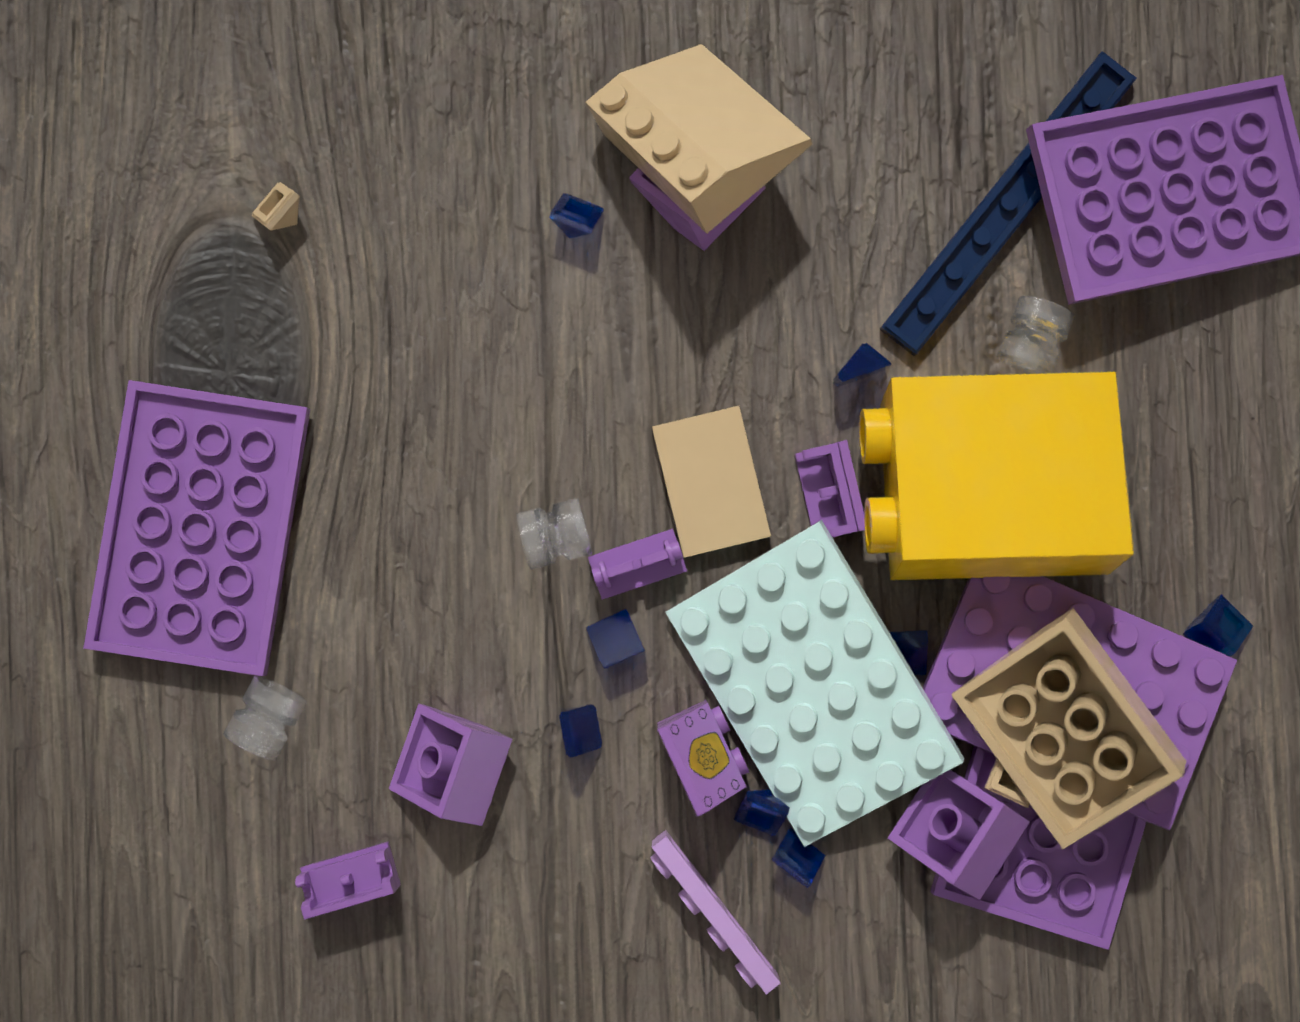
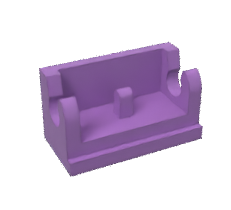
[794,440,864,537]
[295,841,401,920]

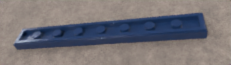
[880,51,1137,356]

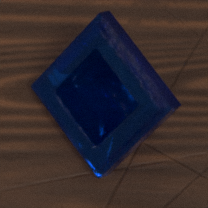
[549,193,604,239]
[733,789,790,836]
[771,828,826,888]

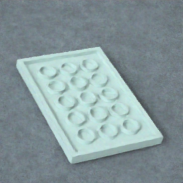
[665,520,964,847]

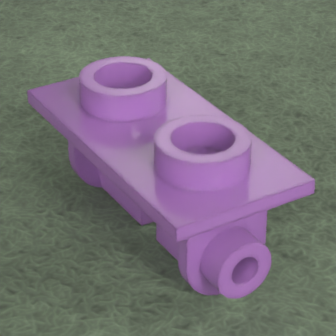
[588,529,687,600]

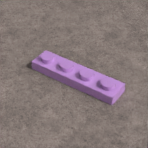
[650,830,781,995]

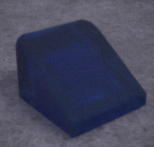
[833,343,891,387]
[1183,594,1253,657]
[586,609,645,669]
[888,629,928,675]
[559,704,602,758]

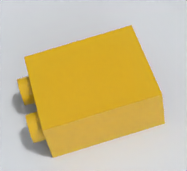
[859,372,1133,580]

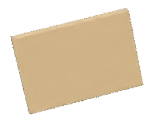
[652,406,771,558]

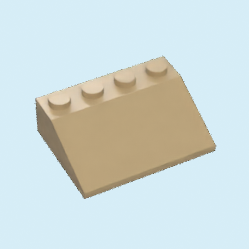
[585,44,813,233]
[951,608,1186,849]

